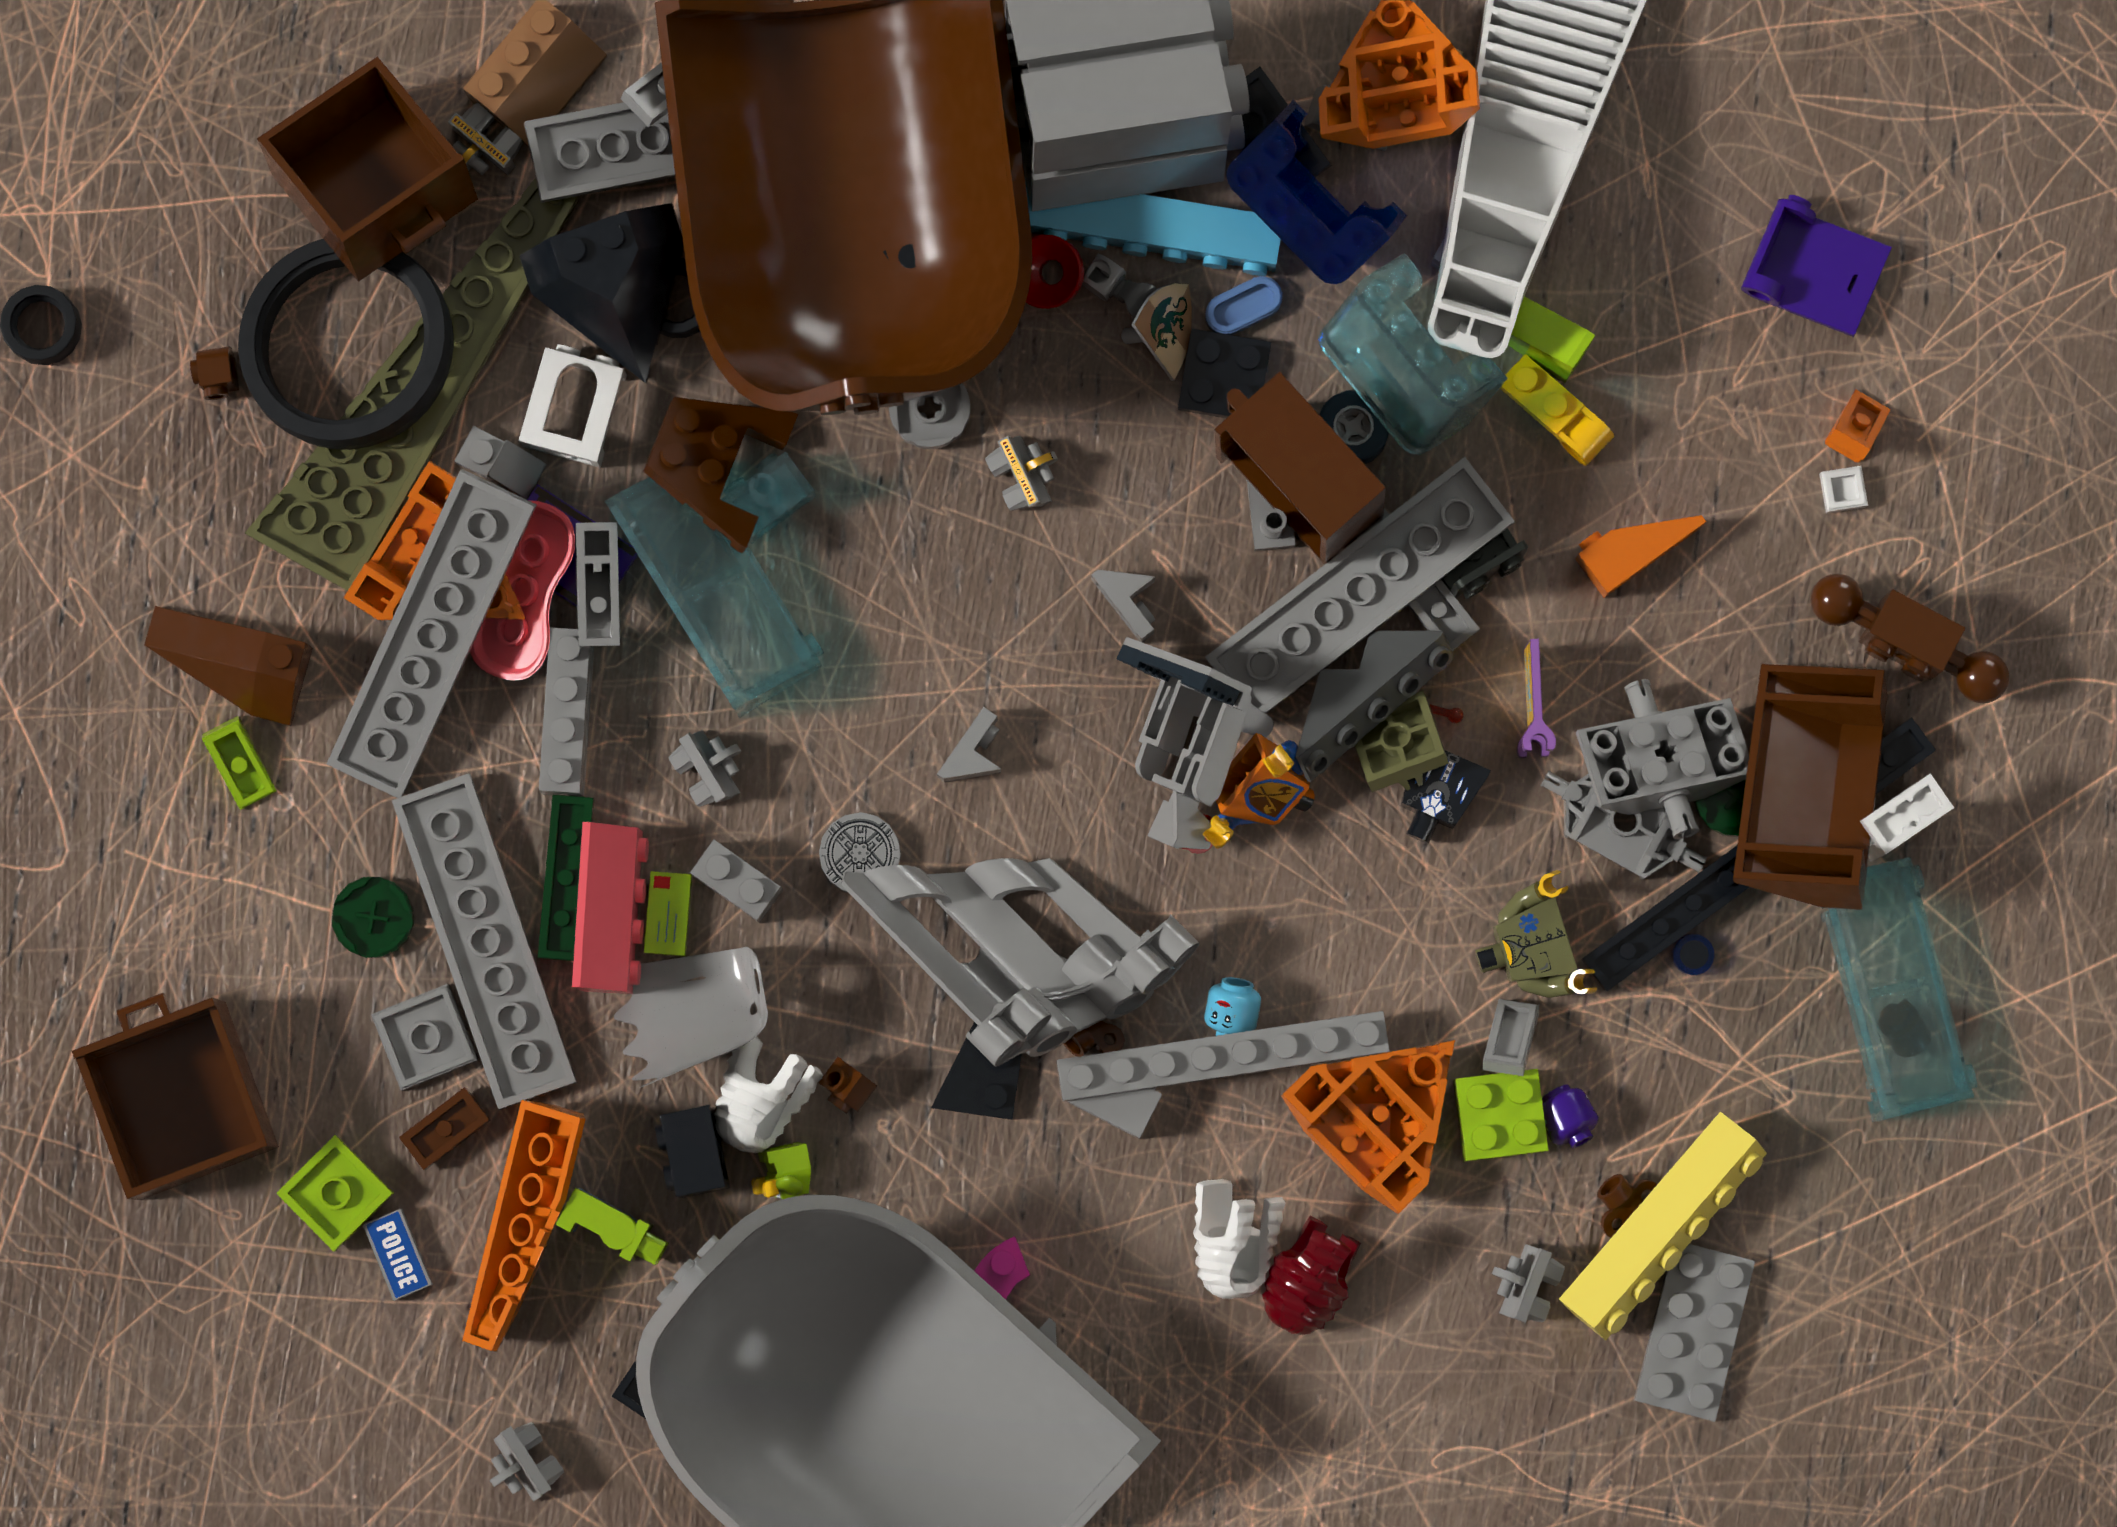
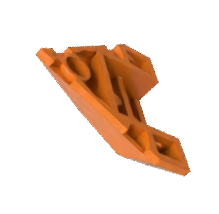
[1318,0,1480,149]
[344,461,525,620]
[1281,1040,1455,1214]

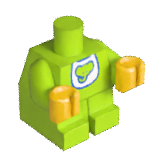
[751,1142,811,1199]

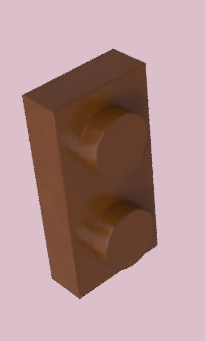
[399,1087,491,1170]

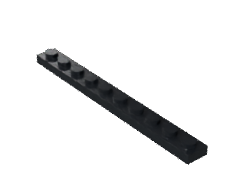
[1581,717,1936,992]

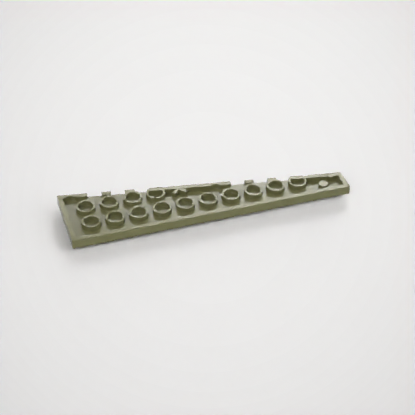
[245,178,582,591]

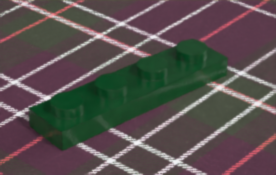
[538,795,595,961]

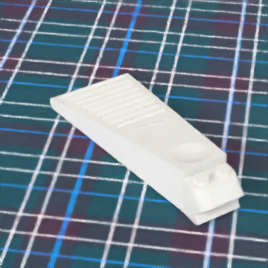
[1428,0,1647,358]

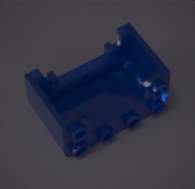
[1226,99,1407,284]

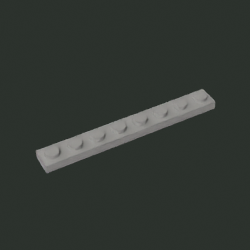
[1056,1011,1390,1102]

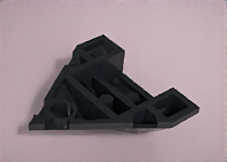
[519,203,684,384]

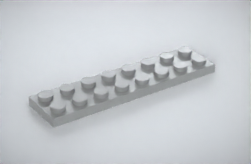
[1205,457,1515,714]
[327,469,537,798]
[392,773,578,1110]

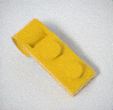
[1498,354,1615,466]

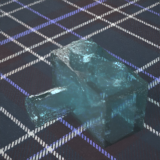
[721,452,817,544]

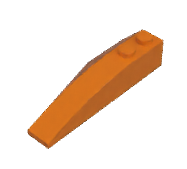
[462,1100,586,1352]

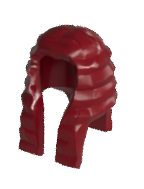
[1262,1216,1361,1335]

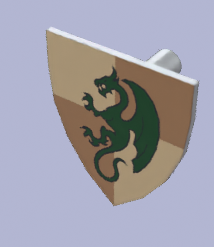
[1121,283,1192,381]

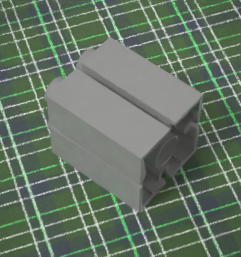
[1004,0,1249,212]

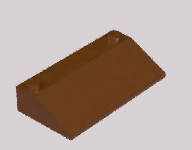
[1733,664,1888,910]

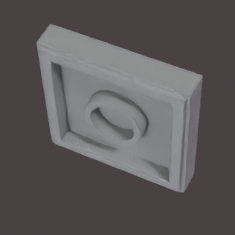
[371,984,479,1091]

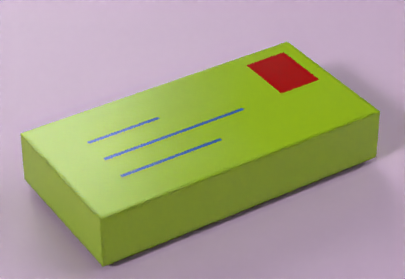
[644,871,692,957]

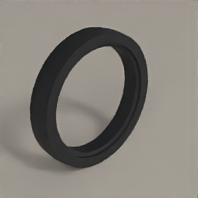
[238,239,454,450]

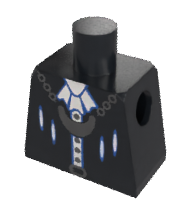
[1400,750,1491,844]

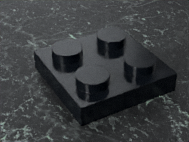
[1178,328,1272,418]

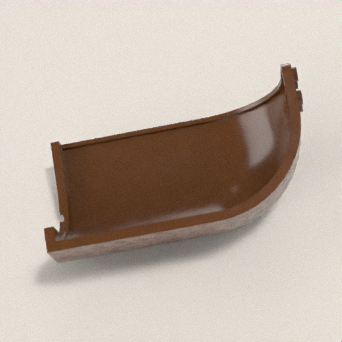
[655,0,1032,415]

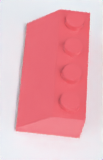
[572,822,649,994]

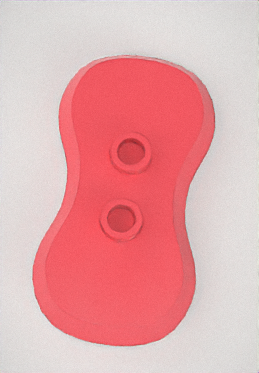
[470,500,575,680]

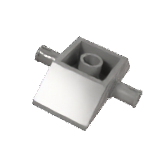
[1576,679,1749,839]

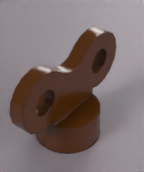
[1064,1021,1125,1057]
[1597,1174,1657,1238]

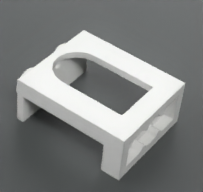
[518,344,627,468]
[1860,773,1954,862]

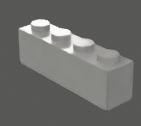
[539,627,594,797]

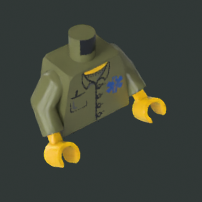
[1475,870,1597,998]

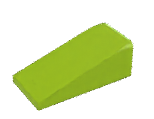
[202,716,277,810]

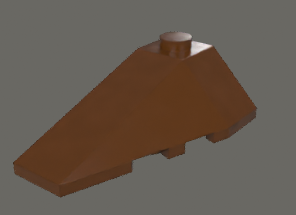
[144,606,313,726]

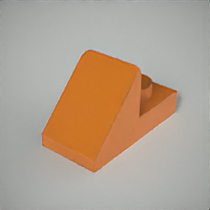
[1825,389,1891,462]

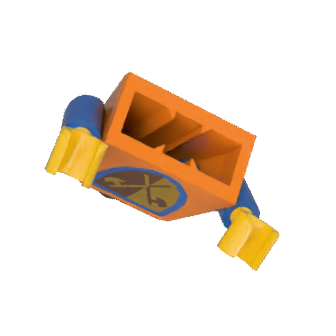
[1202,733,1315,849]

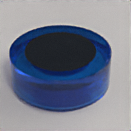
[1672,934,1715,976]

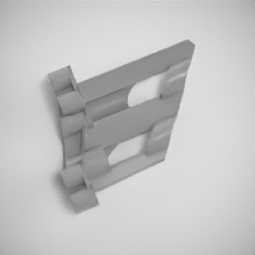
[841,858,1199,1067]

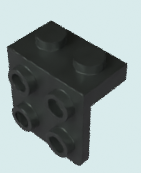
[1442,528,1528,599]

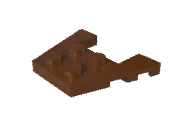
[643,397,798,554]

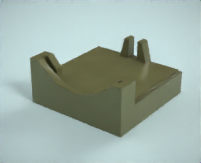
[1355,691,1449,792]

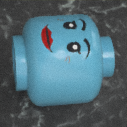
[1204,977,1261,1036]

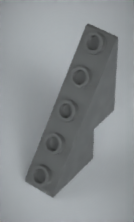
[1295,631,1454,782]

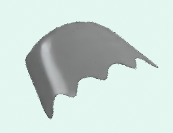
[614,947,768,1088]

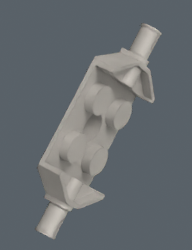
[1540,771,1707,880]

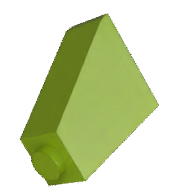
[1508,296,1595,383]

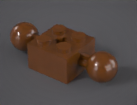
[1811,574,2009,704]

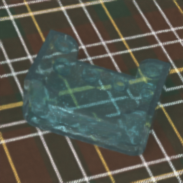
[1318,253,1508,455]

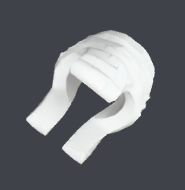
[713,1036,823,1153]
[1193,1179,1285,1299]

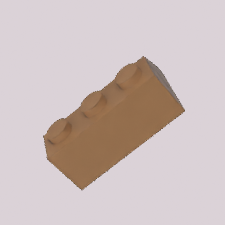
[463,0,607,147]

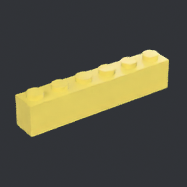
[1559,1112,1767,1341]

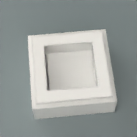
[1819,466,1868,514]

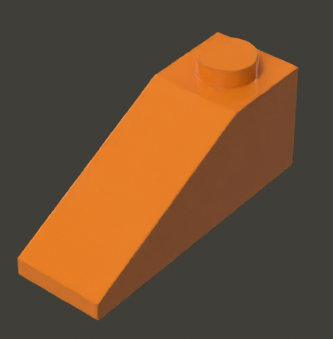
[1575,515,1706,598]

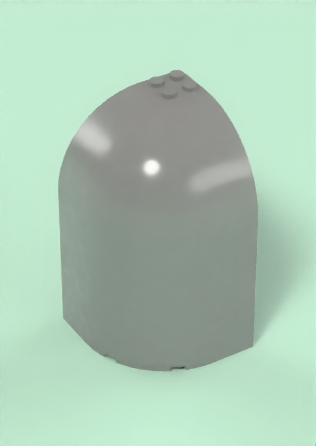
[636,1195,1161,1527]

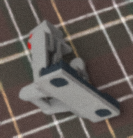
[1116,637,1273,854]

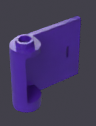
[1741,195,1892,337]

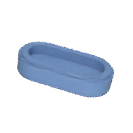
[1205,276,1282,335]

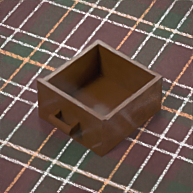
[257,56,478,282]
[1214,372,1386,565]
[72,993,279,1200]

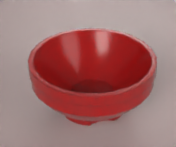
[1026,234,1084,309]

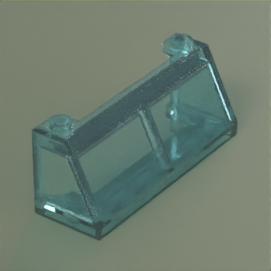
[605,477,824,718]
[1821,857,1977,1122]

